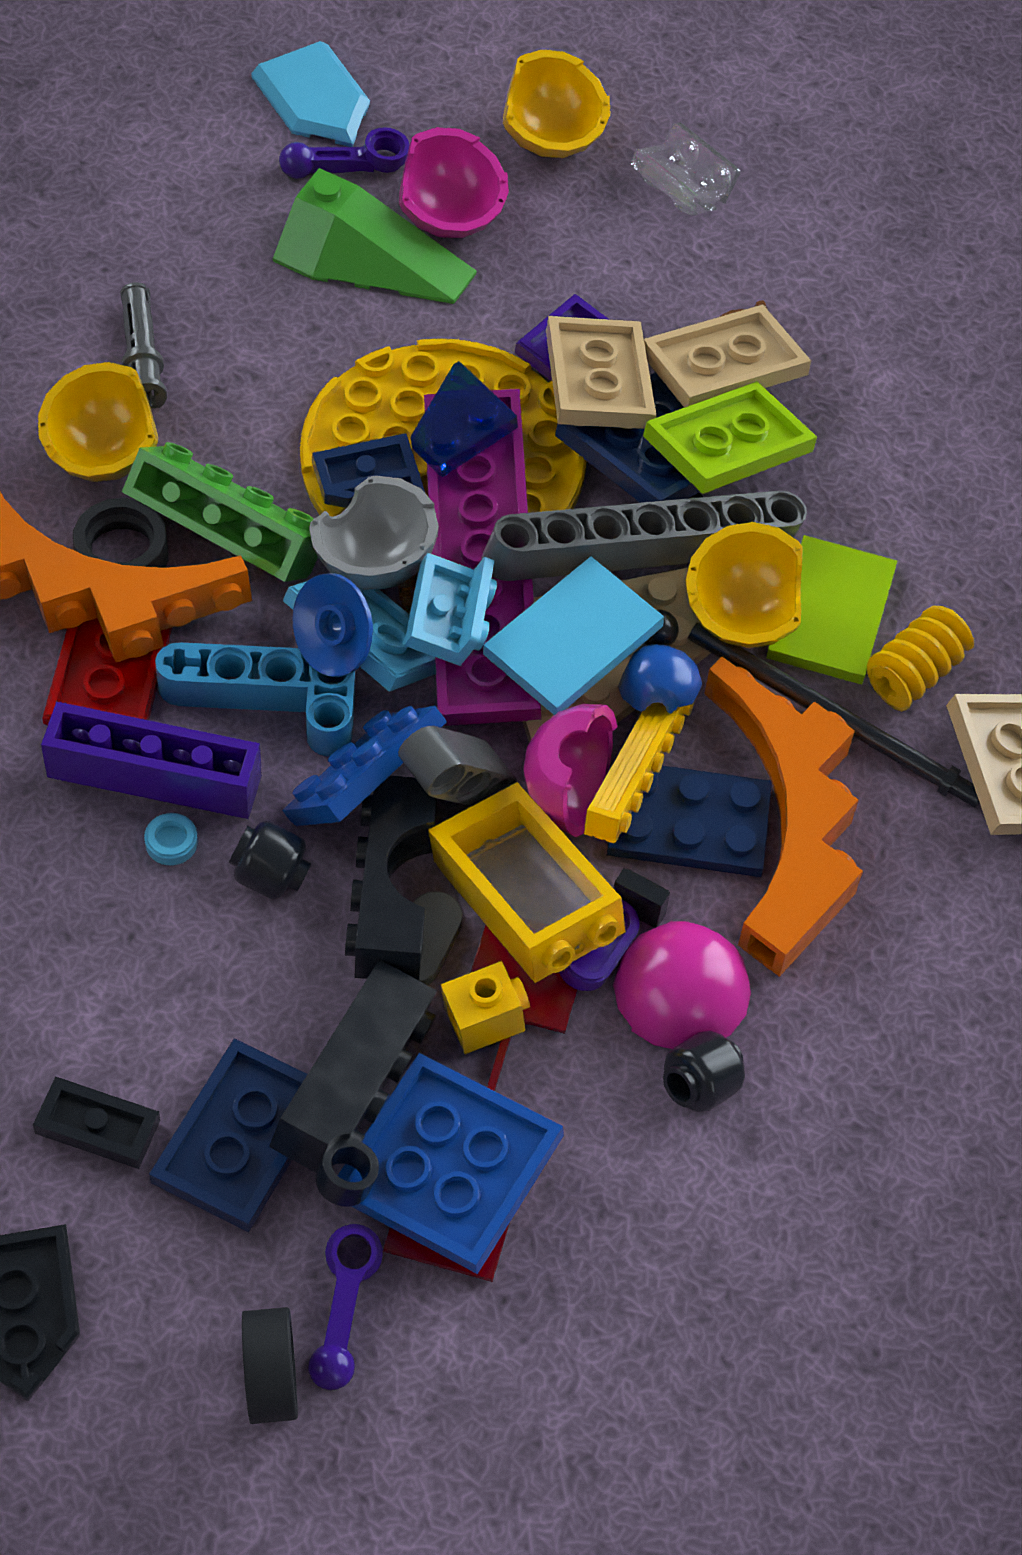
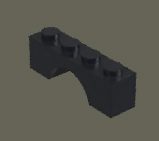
[345,775,437,980]

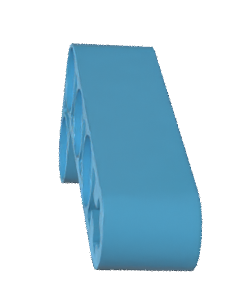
[155,642,355,757]

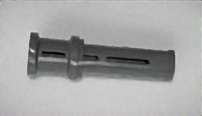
[120,282,167,408]

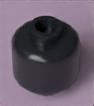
[228,821,311,899]
[663,1031,745,1112]

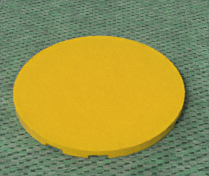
[300,339,586,517]

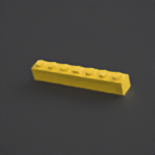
[584,702,694,844]

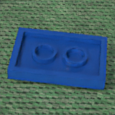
[282,706,447,826]

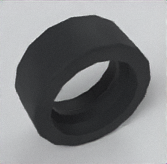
[73,498,169,568]
[242,1307,298,1424]

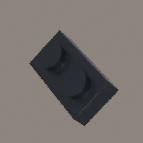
[33,1076,161,1169]

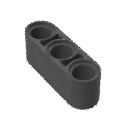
[398,726,517,806]

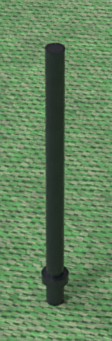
[688,622,979,808]

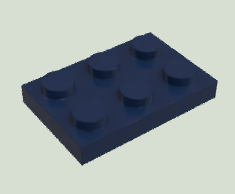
[606,765,772,877]
[149,1038,308,1233]

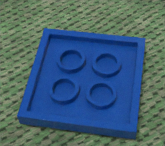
[337,1053,564,1274]

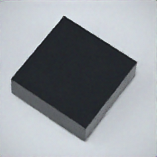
[613,868,670,928]

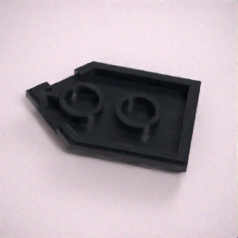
[0,1224,80,1401]

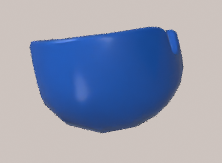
[618,644,702,714]

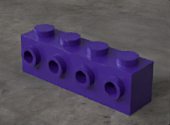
[41,701,262,819]

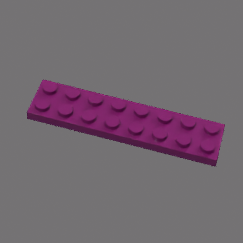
[424,389,542,726]

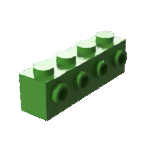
[122,442,318,582]

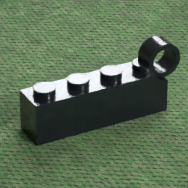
[269,959,437,1207]

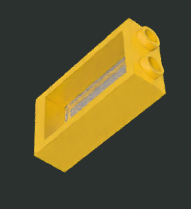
[428,782,626,983]

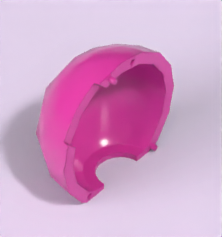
[399,127,509,238]
[523,704,618,837]
[613,921,751,1049]

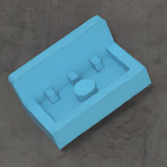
[404,553,497,666]

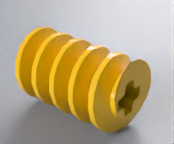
[867,606,974,712]

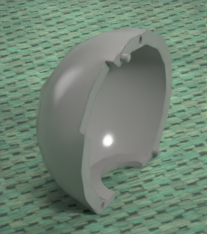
[309,476,439,590]

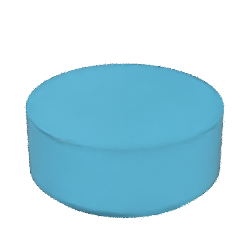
[144,813,198,865]

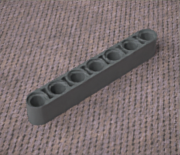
[481,491,807,581]

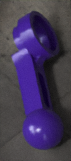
[279,127,410,179]
[308,1224,383,1390]

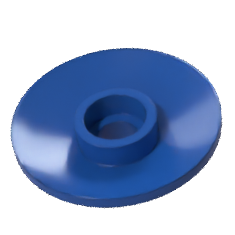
[292,573,373,677]

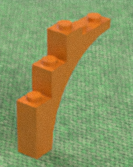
[0,491,252,663]
[704,657,863,977]

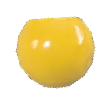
[503,50,610,158]
[38,362,158,482]
[685,522,803,648]

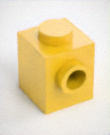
[440,961,530,1054]

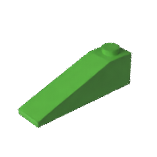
[273,168,477,304]

